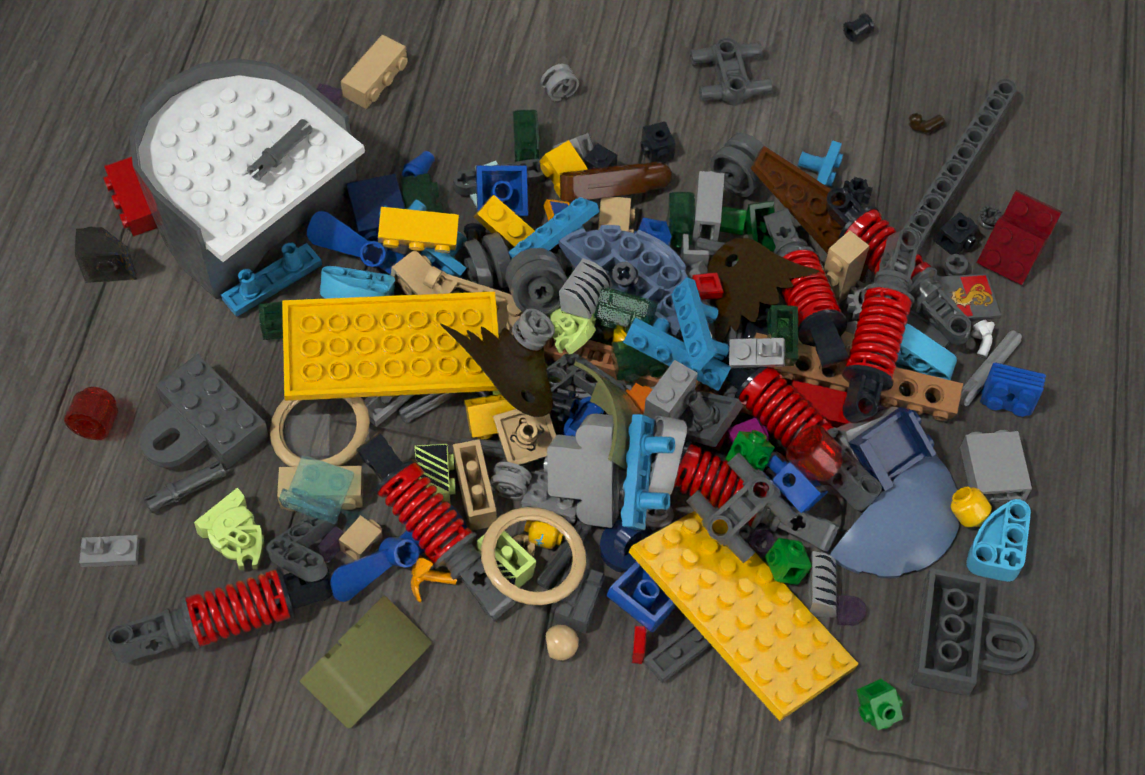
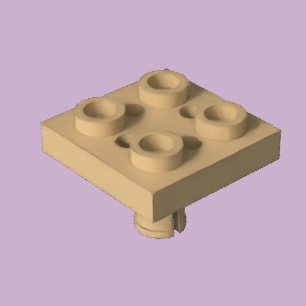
[493,409,556,465]

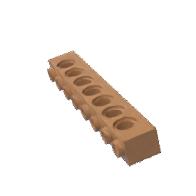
[754,333,963,421]

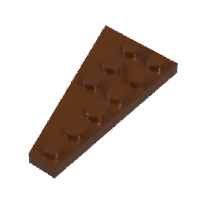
[750,146,869,282]

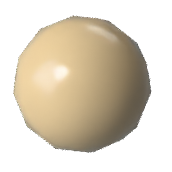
[546,625,579,660]

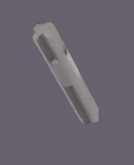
[959,330,1022,407]

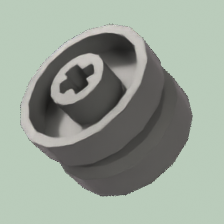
[710,133,764,197]
[461,232,511,289]
[505,248,567,315]

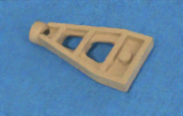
[423,266,523,340]

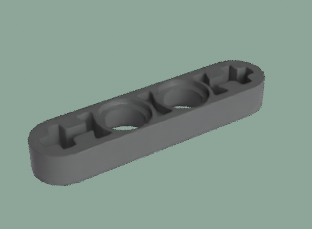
[453,159,547,195]

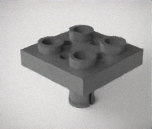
[680,391,743,447]

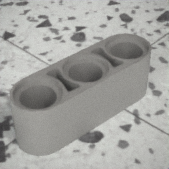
[648,415,687,495]

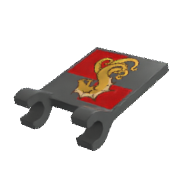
[934,274,1001,320]

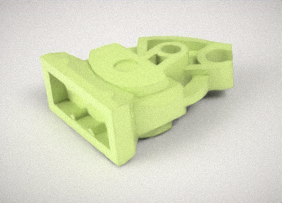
[547,305,601,354]
[194,488,265,570]

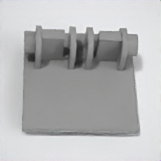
[521,471,581,524]

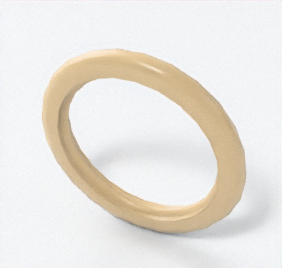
[270,397,370,467]
[481,507,586,605]

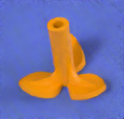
[411,555,457,602]

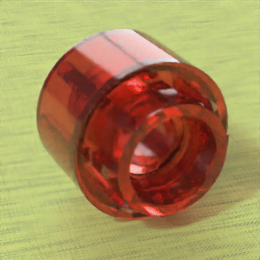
[64,387,118,440]
[786,425,842,481]

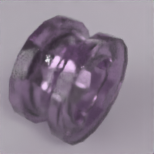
[749,530,774,558]

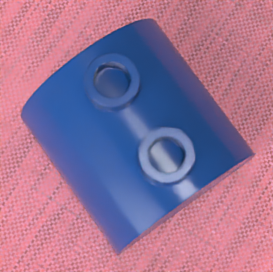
[476,166,528,218]
[607,561,676,632]

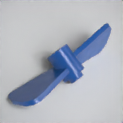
[307,211,442,275]
[331,503,467,602]

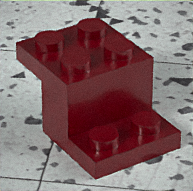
[976,190,1062,285]

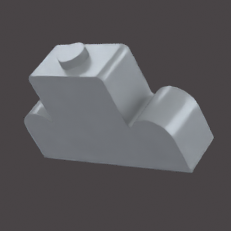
[544,414,619,528]

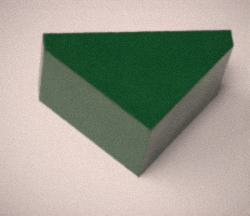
[744,200,776,251]

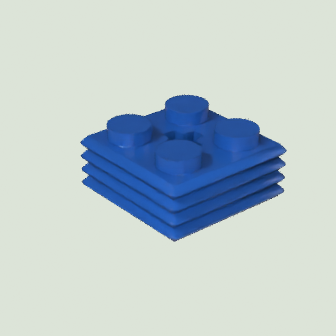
[980,362,1046,417]

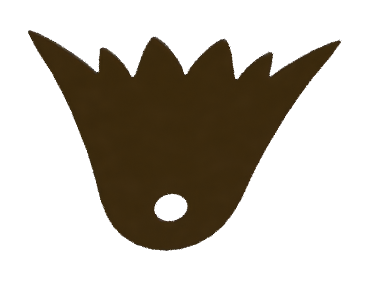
[707,238,820,343]
[440,323,553,417]

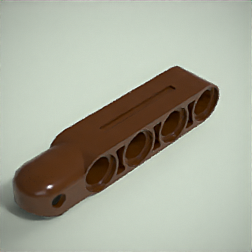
[560,162,673,201]

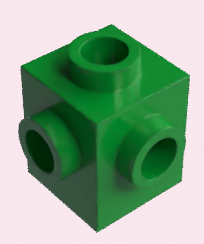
[726,430,775,471]
[765,538,812,585]
[856,679,903,730]

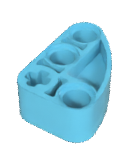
[320,266,395,299]
[895,324,957,380]
[966,499,1031,582]

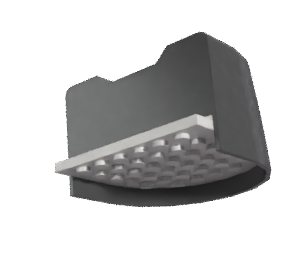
[129,58,365,299]

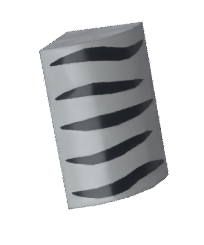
[559,258,612,319]
[808,551,837,618]

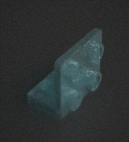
[279,455,354,524]

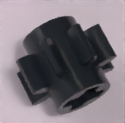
[843,177,873,205]
[550,388,579,422]

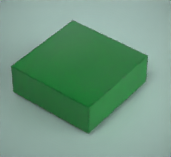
[719,206,747,235]

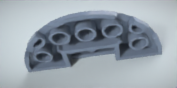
[558,225,688,335]
[829,455,959,579]

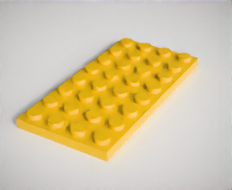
[282,291,499,401]
[629,511,859,721]

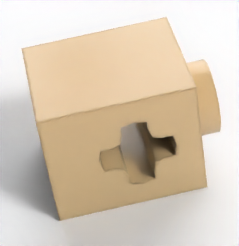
[339,515,383,561]

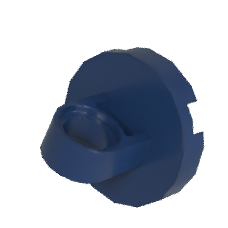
[600,520,652,573]

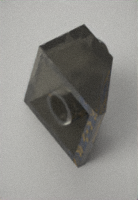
[75,227,137,283]

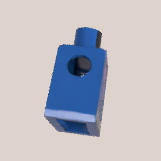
[767,453,828,513]

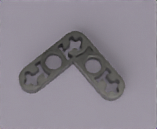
[525,353,625,403]
[266,508,338,582]

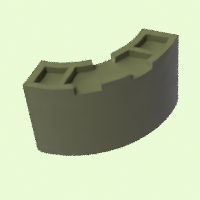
[574,361,641,472]
[300,595,432,728]

